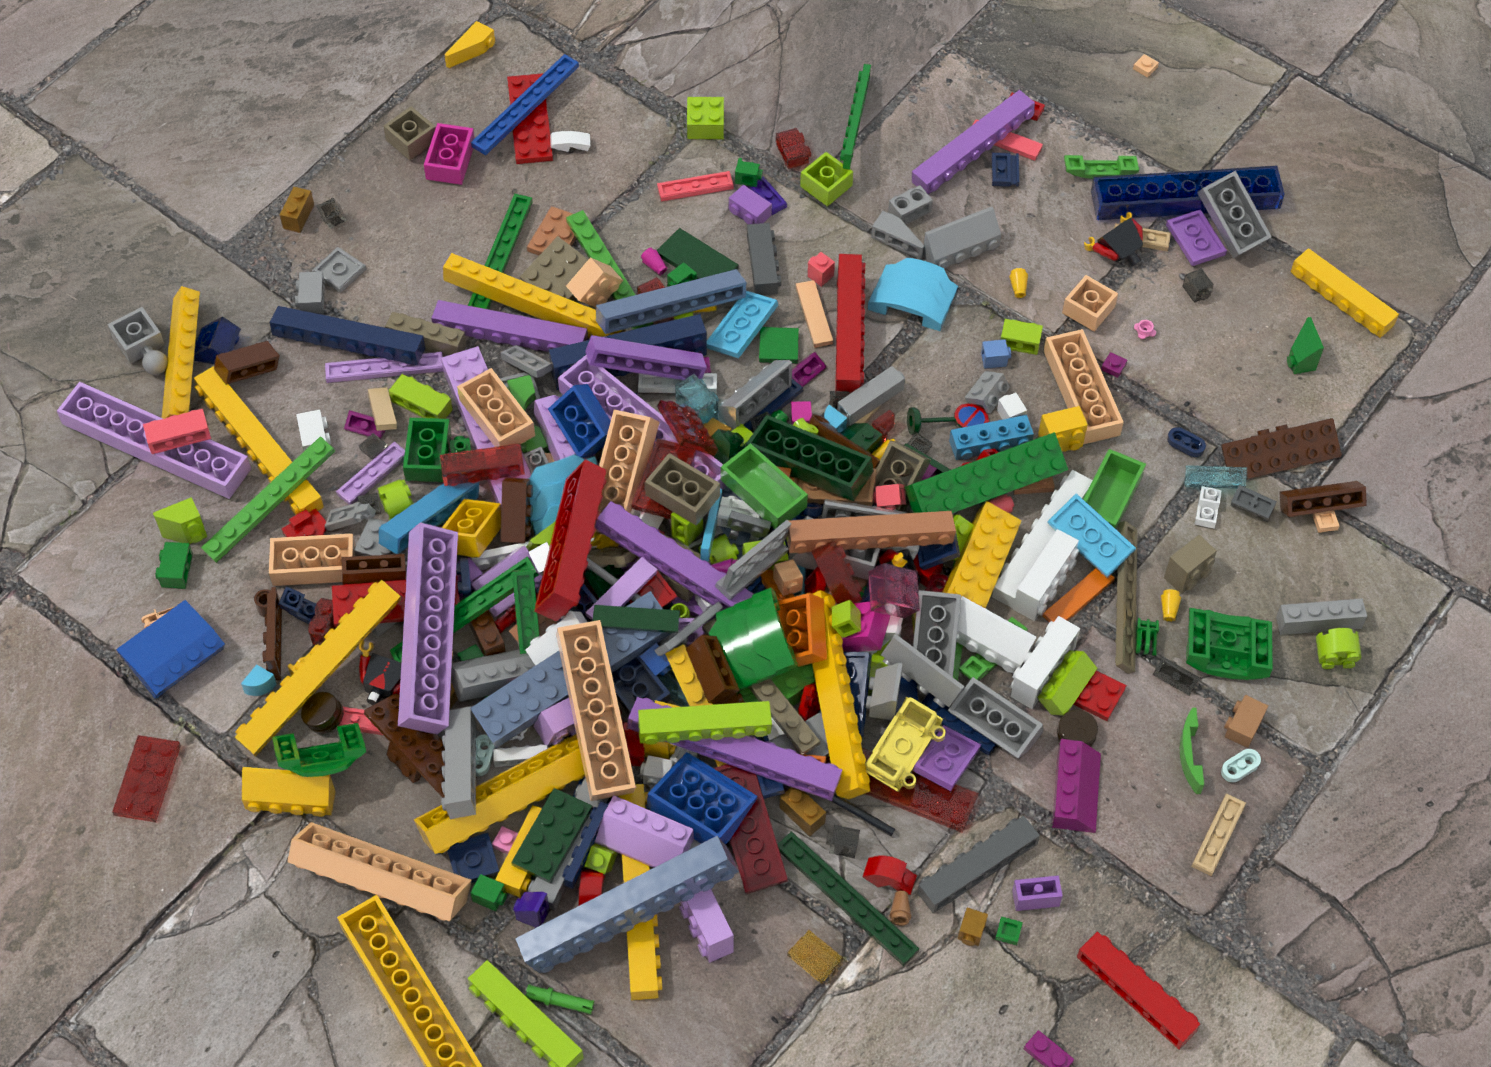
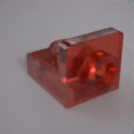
[872,410,895,444]

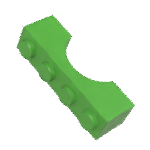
[507,375,551,453]

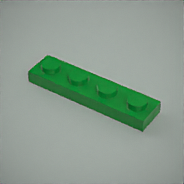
[512,568,540,654]

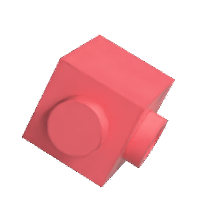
[807,252,835,287]
[873,484,906,510]

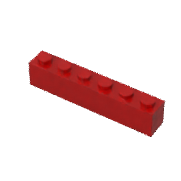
[1077,931,1200,1050]

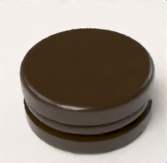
[301,692,344,734]
[1057,710,1098,747]

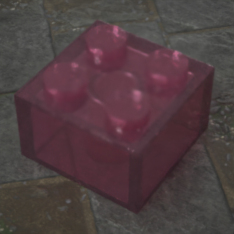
[868,564,920,618]

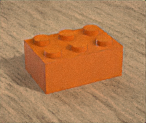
[778,593,827,667]

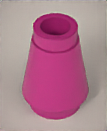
[641,247,668,276]

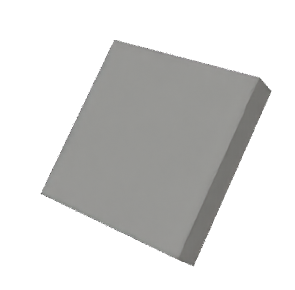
[312,247,366,293]

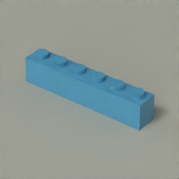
[378,472,479,554]

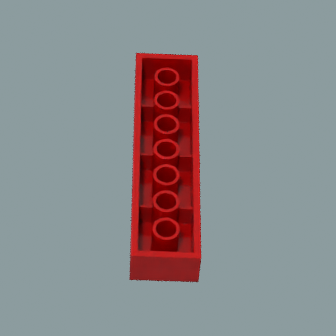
[835,254,866,402]
[534,459,607,622]

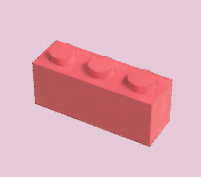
[143,409,211,454]

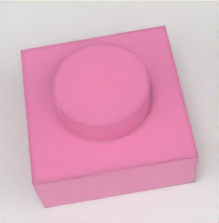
[492,826,518,854]

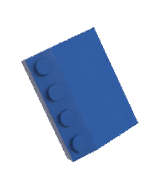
[116,600,225,699]
[646,752,757,845]

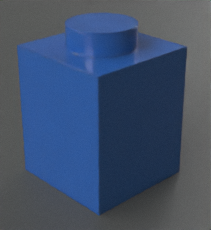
[640,643,672,676]

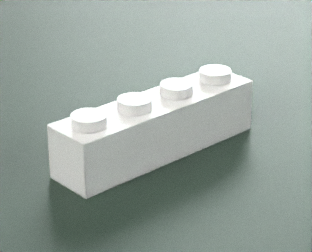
[493,744,547,767]

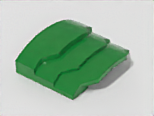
[709,588,798,690]
[1186,608,1273,680]
[272,723,366,777]

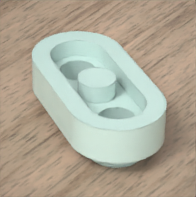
[476,734,496,776]
[1221,749,1261,782]

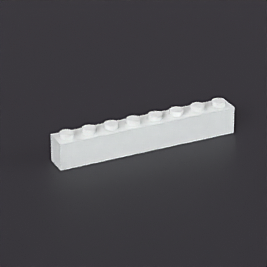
[992,470,1093,608]

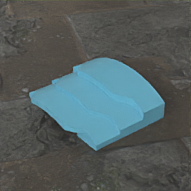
[868,258,958,331]
[528,454,597,536]

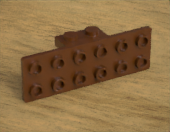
[1221,418,1342,483]
[364,693,477,798]

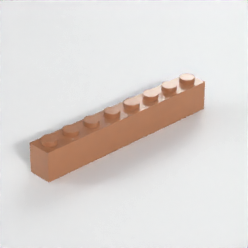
[786,511,956,554]

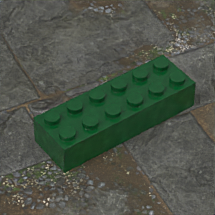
[746,415,874,502]

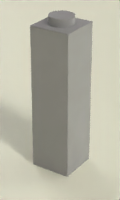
[837,366,905,426]

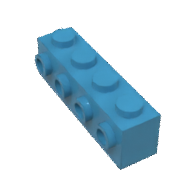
[949,415,1034,460]

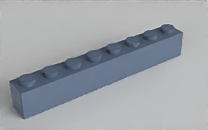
[596,269,747,334]

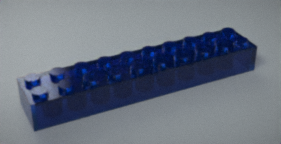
[1091,166,1285,220]

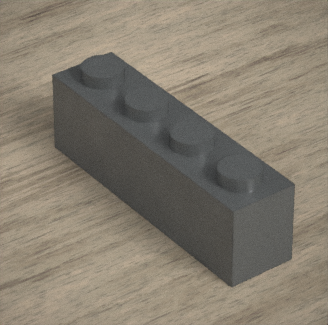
[747,223,781,295]

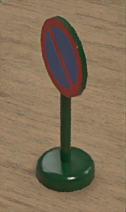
[907,403,989,435]

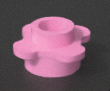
[1134,320,1156,339]

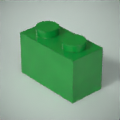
[155,542,193,589]

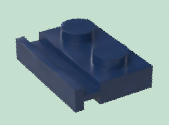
[991,153,1019,187]

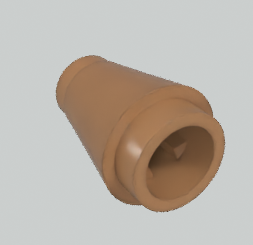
[889,891,912,926]

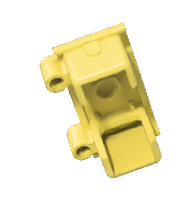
[865,697,946,792]

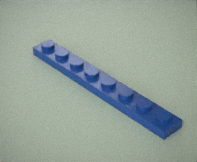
[471,54,579,156]

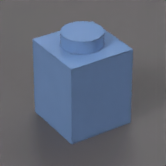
[981,340,1011,369]

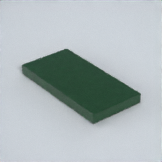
[657,228,739,279]

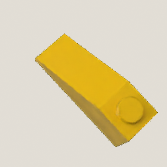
[444,21,495,68]

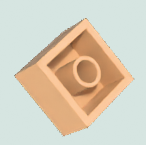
[566,257,623,308]
[1062,275,1118,332]

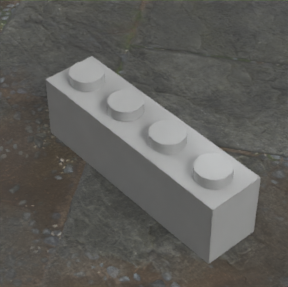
[1276,599,1367,635]

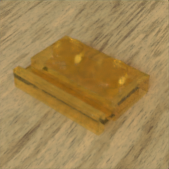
[787,930,843,984]

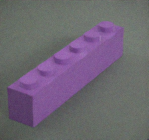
[586,335,707,383]

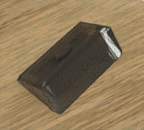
[1153,657,1201,696]

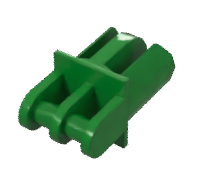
[1136,618,1159,656]

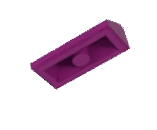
[792,352,827,387]
[344,410,386,440]

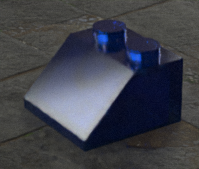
[194,316,241,365]

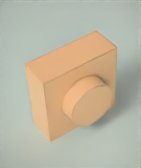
[1133,54,1159,78]
[1313,511,1339,533]

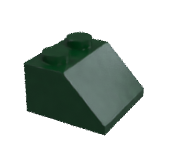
[840,423,882,454]
[702,429,746,465]

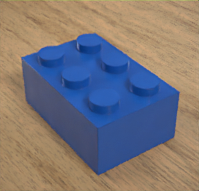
[548,384,611,458]

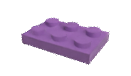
[1166,210,1227,266]
[913,725,981,791]

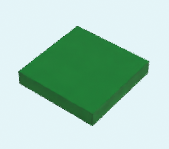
[759,327,799,364]

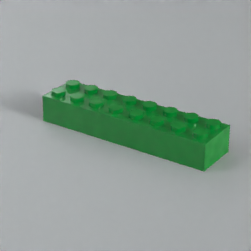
[904,432,1068,513]

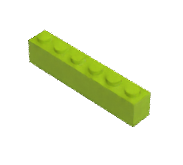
[638,701,772,745]
[467,960,584,1067]

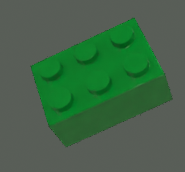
[403,418,452,482]

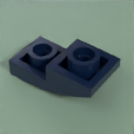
[278,586,322,626]

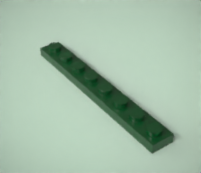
[778,831,919,967]

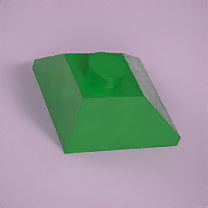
[1287,317,1324,374]

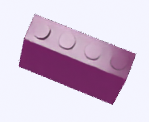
[1052,739,1101,833]

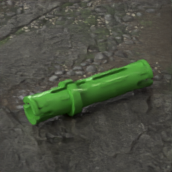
[525,984,595,1015]

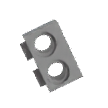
[888,185,933,225]

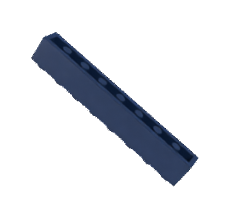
[269,306,426,365]

